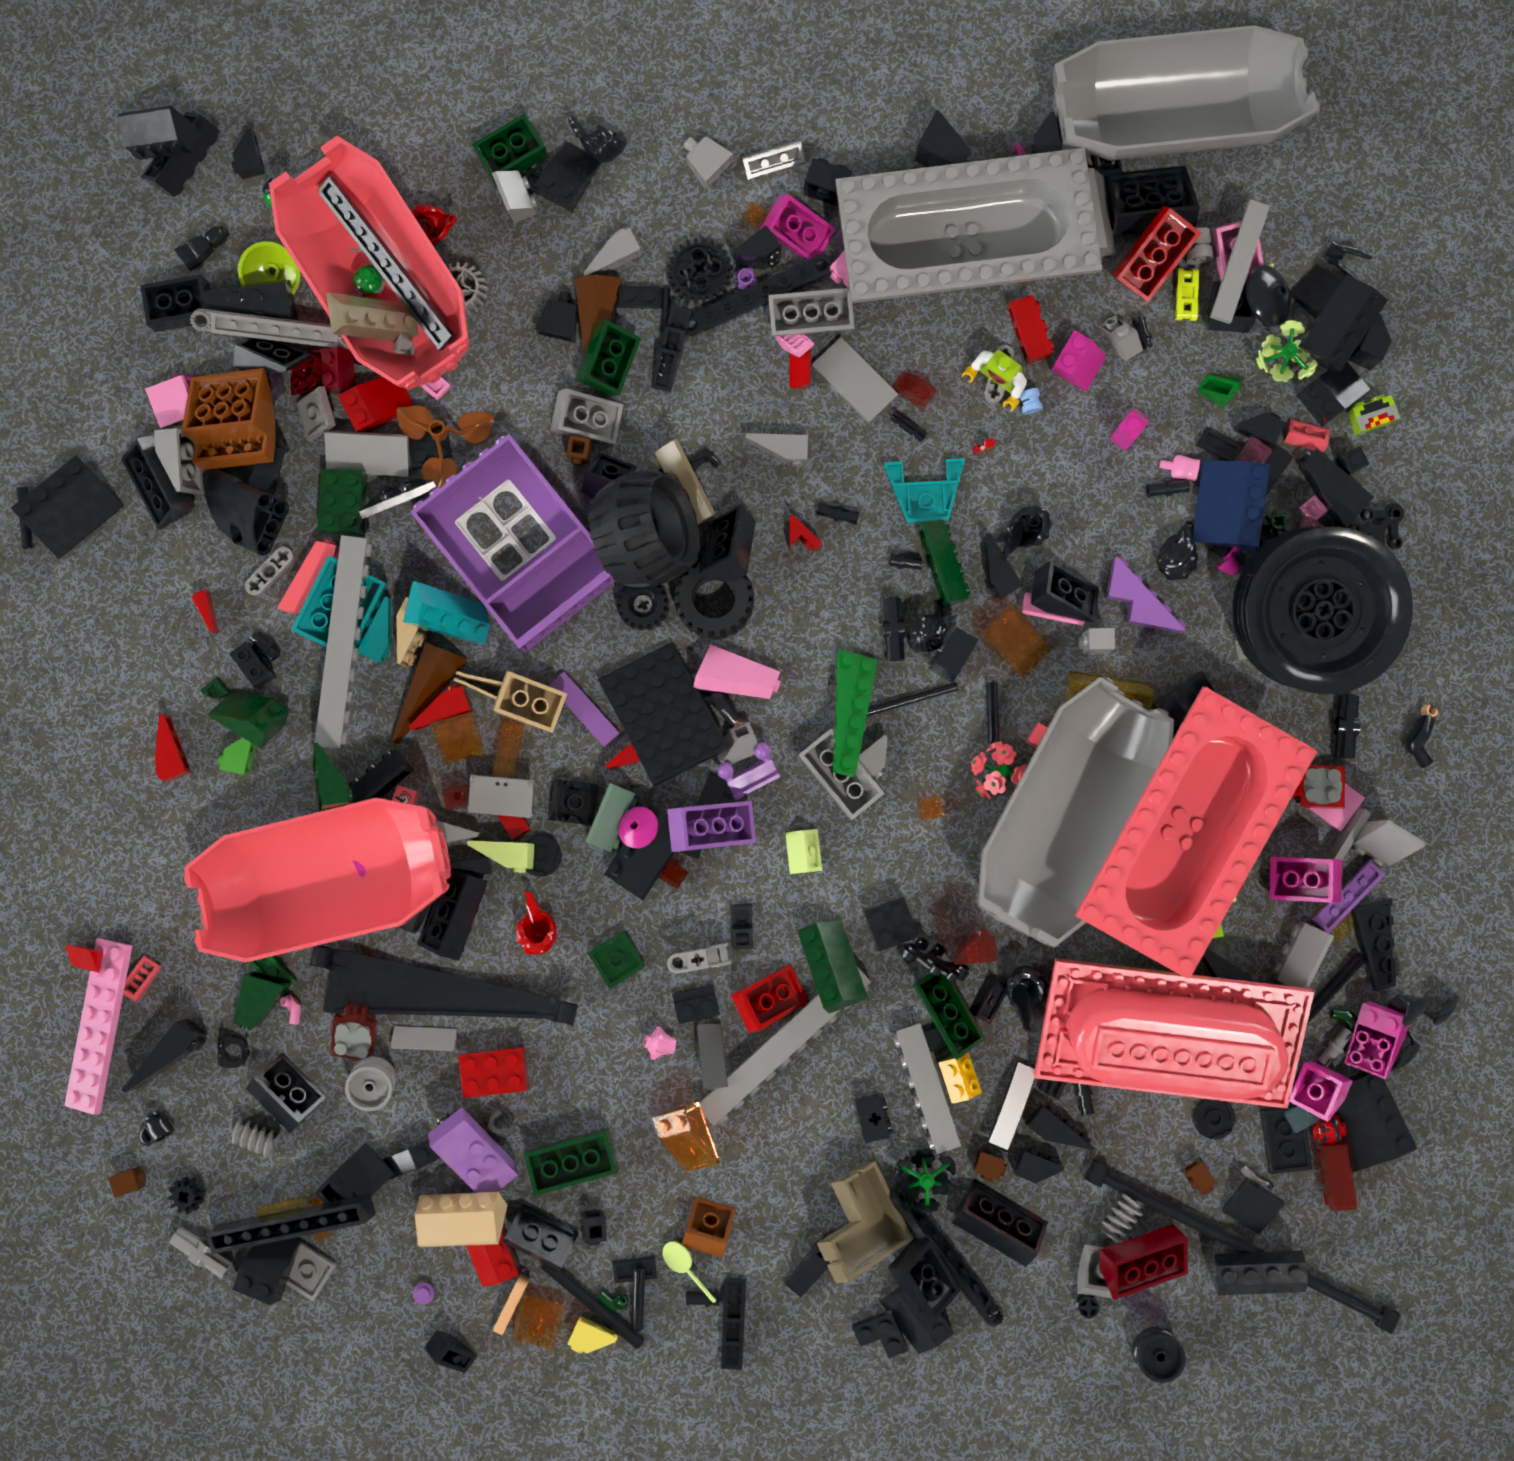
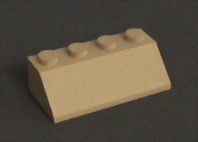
[415,1192,508,1247]

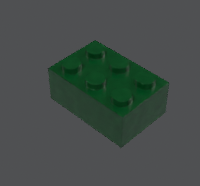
[472,113,548,187]
[575,320,641,396]
[317,469,368,536]

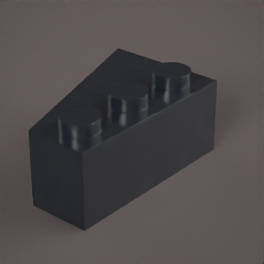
[929,627,979,682]

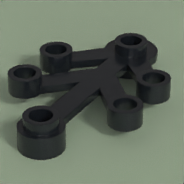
[1348,503,1404,549]
[900,937,969,982]

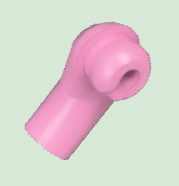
[280,995,302,1025]

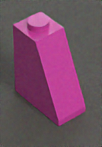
[1109,407,1151,451]

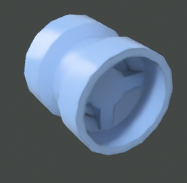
[1019,388,1043,415]

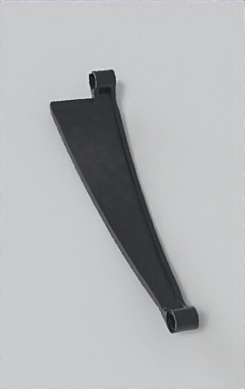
[309,945,578,1026]

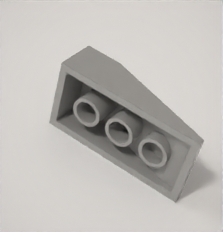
[1352,820,1426,867]

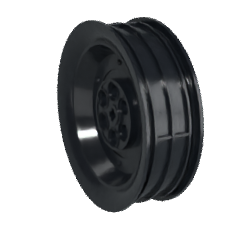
[1231,527,1413,694]

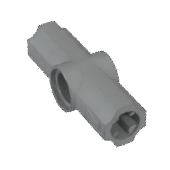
[169,1226,234,1279]

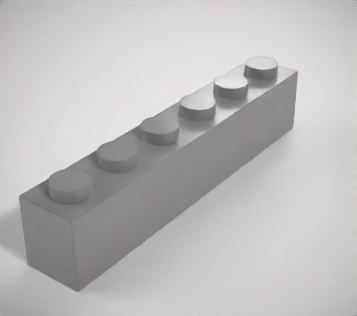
[893,1022,961,1154]

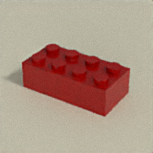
[1111,206,1201,302]

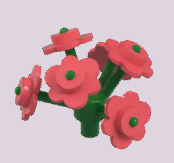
[971,741,1027,799]

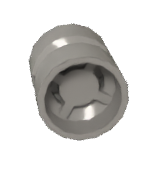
[1186,227,1214,265]

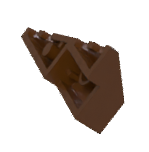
[575,275,621,355]
[391,643,467,744]

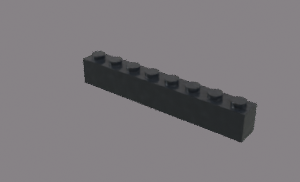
[206,1194,376,1254]

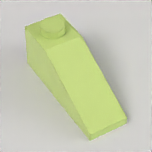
[467,841,534,873]

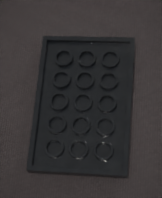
[598,642,729,787]

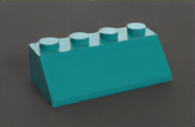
[403,581,490,644]

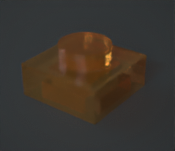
[742,202,769,231]
[919,796,943,820]

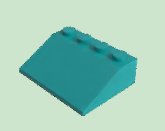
[291,555,388,649]

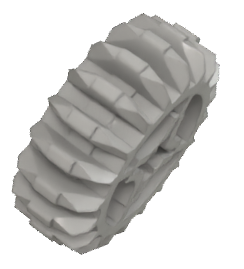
[448,262,488,317]

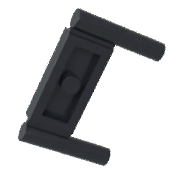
[611,285,670,329]

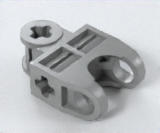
[667,943,732,974]

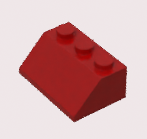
[466,1224,522,1287]

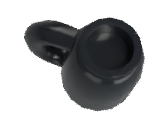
[140,1110,175,1146]

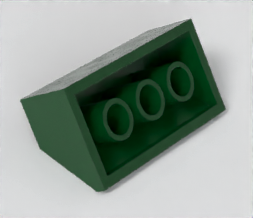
[918,519,970,608]
[797,920,869,1014]
[913,971,986,1060]

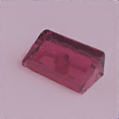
[1234,436,1272,463]

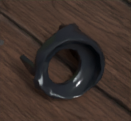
[217,1035,250,1068]

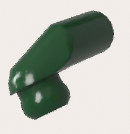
[1331,1008,1358,1033]
[597,1290,629,1311]

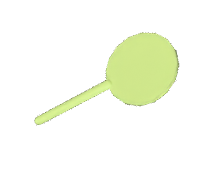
[662,1241,716,1303]

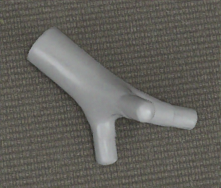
[1240,1165,1269,1190]

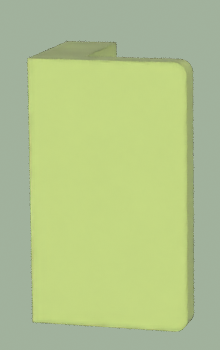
[786,829,822,874]

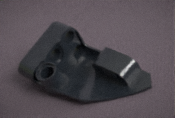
[202,469,289,556]

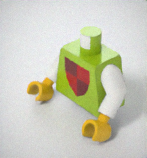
[962,349,1027,412]

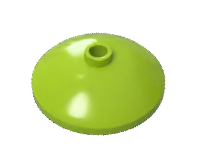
[238,241,301,295]

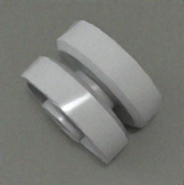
[345,1056,397,1111]

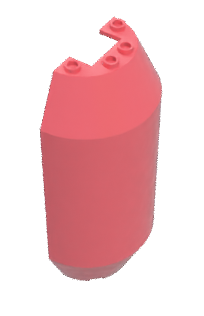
[269,136,469,390]
[184,798,451,962]

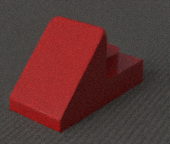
[789,514,822,552]

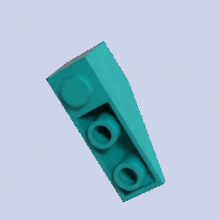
[357,596,392,665]

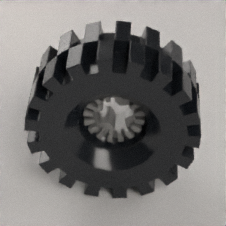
[616,585,670,631]

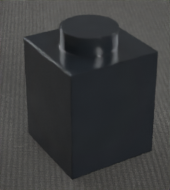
[1335,446,1369,475]

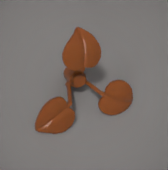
[397,406,495,488]

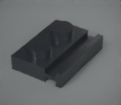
[672,984,720,1024]

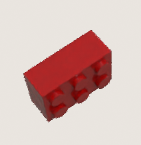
[458,1046,529,1098]

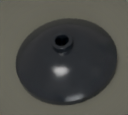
[1245,265,1291,326]

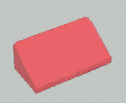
[1284,419,1330,453]

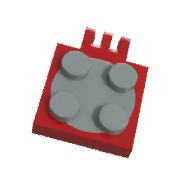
[1292,765,1345,809]

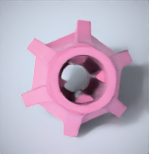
[643,1026,676,1060]

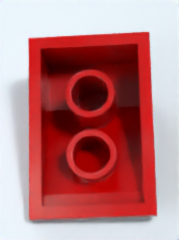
[337,377,414,433]
[730,964,809,1033]

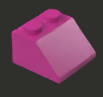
[1051,330,1107,391]
[1289,1061,1352,1121]

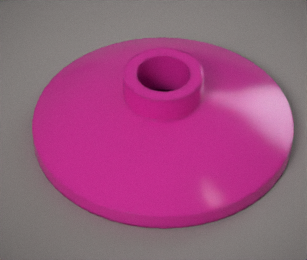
[618,807,658,849]

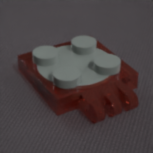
[330,1003,378,1060]

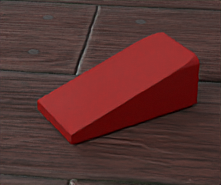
[191,589,219,634]

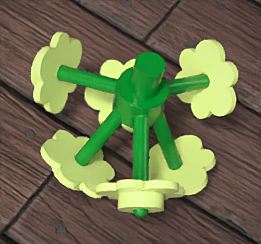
[1256,320,1318,382]

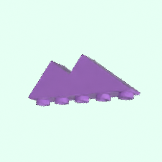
[1105,557,1186,634]

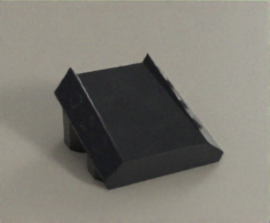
[548,779,598,826]

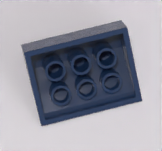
[1192,460,1270,551]

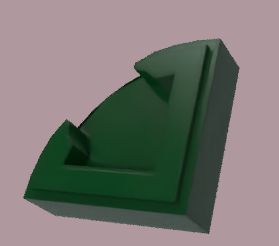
[200,677,230,698]

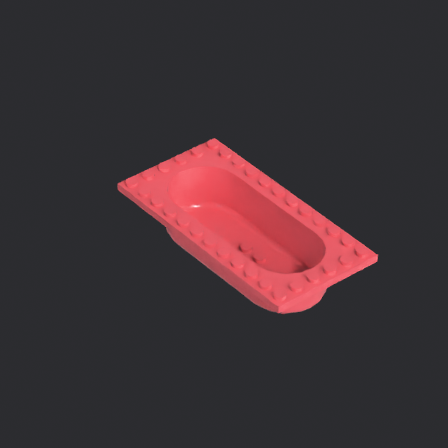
[1075,687,1317,979]
[1034,958,1314,1109]

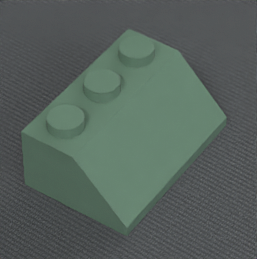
[585,783,638,852]

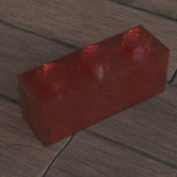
[1317,1141,1358,1211]

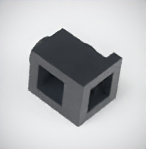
[580,1210,607,1246]

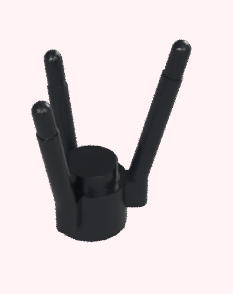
[1325,240,1372,280]

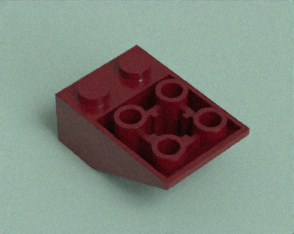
[290,347,355,395]

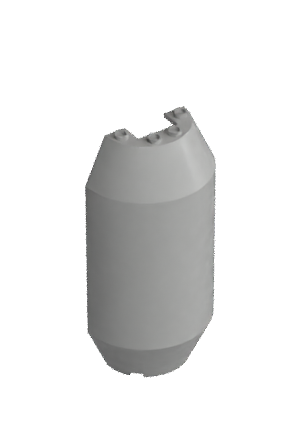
[1053,25,1320,161]
[978,676,1174,947]

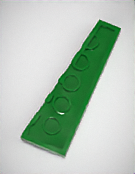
[833,648,878,778]

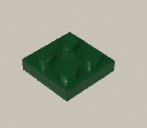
[588,931,646,989]

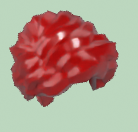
[412,204,457,244]
[516,891,557,955]

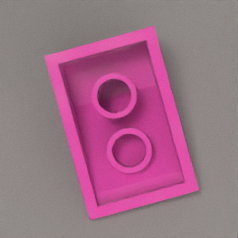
[760,194,836,260]

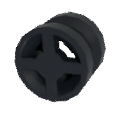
[1076,1294,1100,1319]

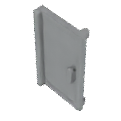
[468,775,534,818]

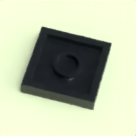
[1222,1177,1284,1235]

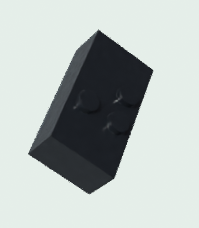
[203,280,297,320]

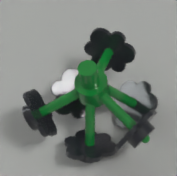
[895,1149,956,1213]

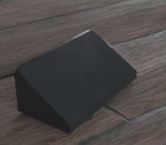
[970,975,1006,1024]

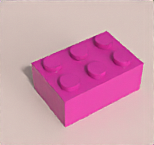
[1270,857,1342,903]

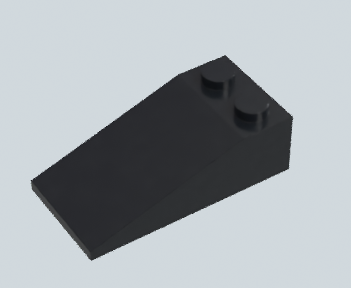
[121,1019,208,1093]

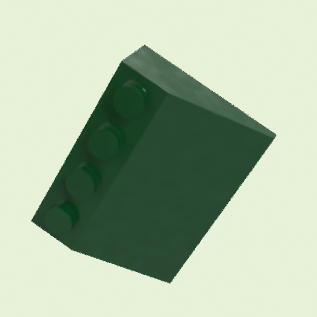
[312,742,352,812]

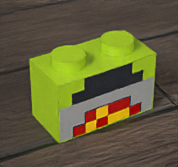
[1347,395,1400,436]

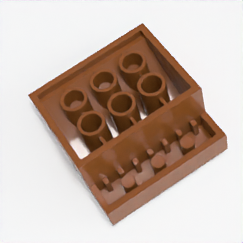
[181,368,275,470]

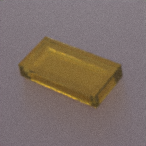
[256,1197,305,1217]

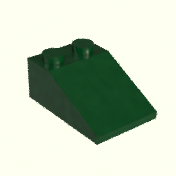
[208,690,290,749]

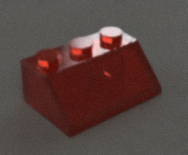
[948,929,998,965]

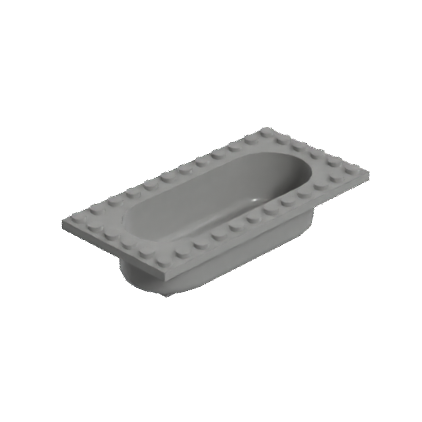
[835,148,1102,303]

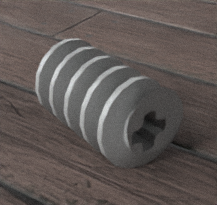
[232,1117,281,1157]
[1101,1194,1144,1243]

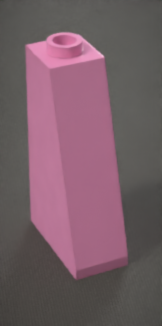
[693,644,781,699]

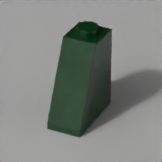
[233,971,291,1030]

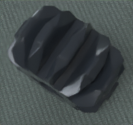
[167,1177,206,1214]

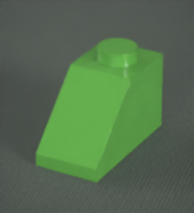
[218,738,256,776]

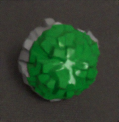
[353,264,385,296]

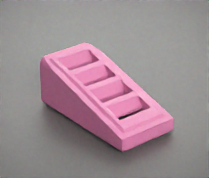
[776,334,814,357]

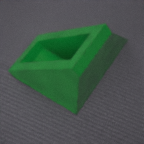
[1196,374,1245,409]

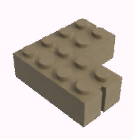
[817,1161,913,1283]

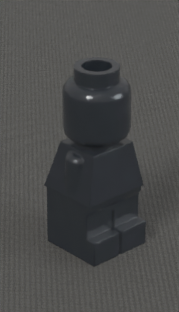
[174,225,230,271]

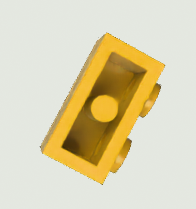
[938,1052,982,1103]

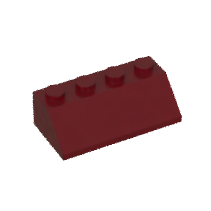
[1099,1224,1188,1300]

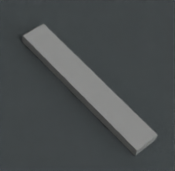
[1210,199,1270,324]

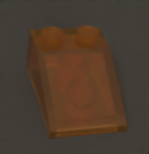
[978,604,1052,679]
[652,1102,720,1172]

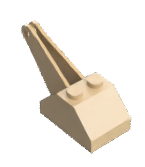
[453,671,567,733]

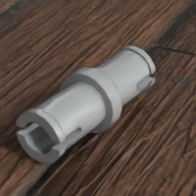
[1317,1027,1353,1068]

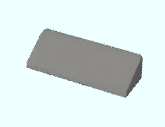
[741,140,806,179]
[391,1026,457,1051]

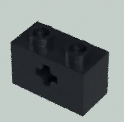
[229,641,276,689]
[855,1093,892,1143]

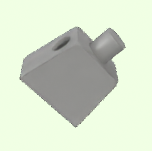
[683,137,733,188]

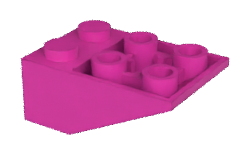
[1344,1001,1409,1079]

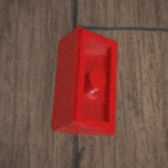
[789,348,811,389]
[66,944,103,973]

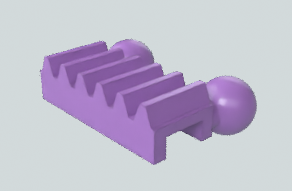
[717,743,780,800]

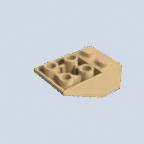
[396,597,427,669]

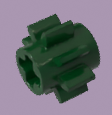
[1262,510,1290,536]

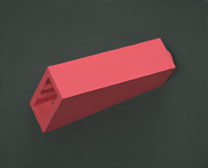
[278,539,339,615]

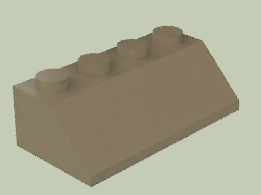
[326,292,419,342]
[653,438,715,525]

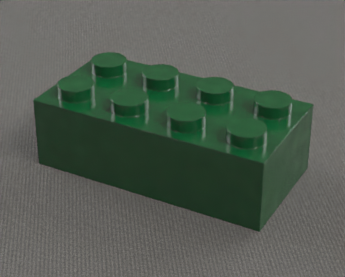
[523,1128,619,1196]

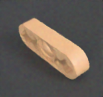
[493,1274,530,1335]

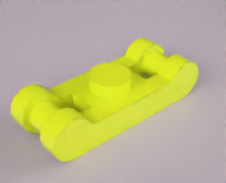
[1175,268,1199,321]

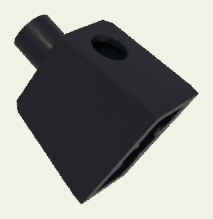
[536,291,578,343]

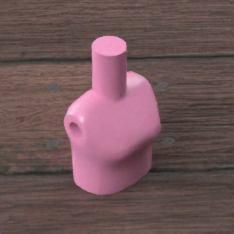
[1159,455,1200,481]

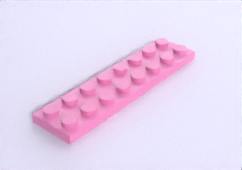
[64,938,133,1115]

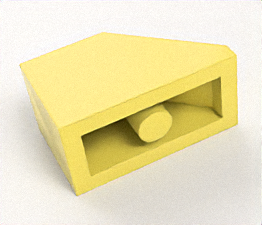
[568,1316,618,1353]

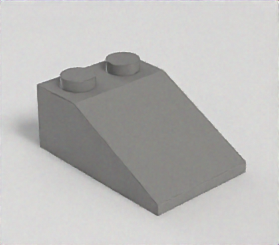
[550,388,623,445]
[154,428,203,495]

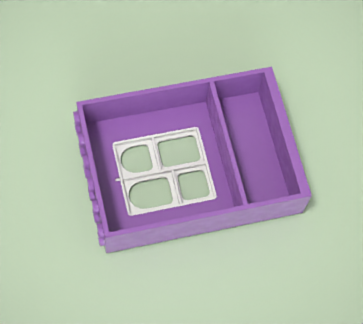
[410,434,616,653]

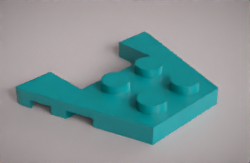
[884,458,965,524]

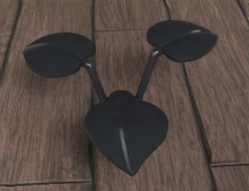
[1388,994,1459,1071]

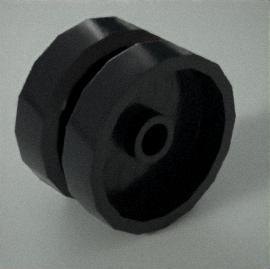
[1132,1327,1186,1383]

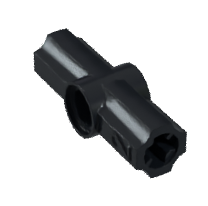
[883,597,905,662]
[1334,694,1361,759]

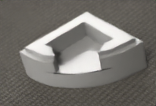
[392,333,415,356]

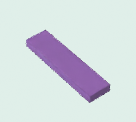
[549,672,620,747]
[1310,860,1385,933]

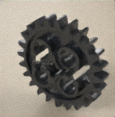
[667,238,733,305]

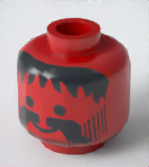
[1313,1115,1346,1144]

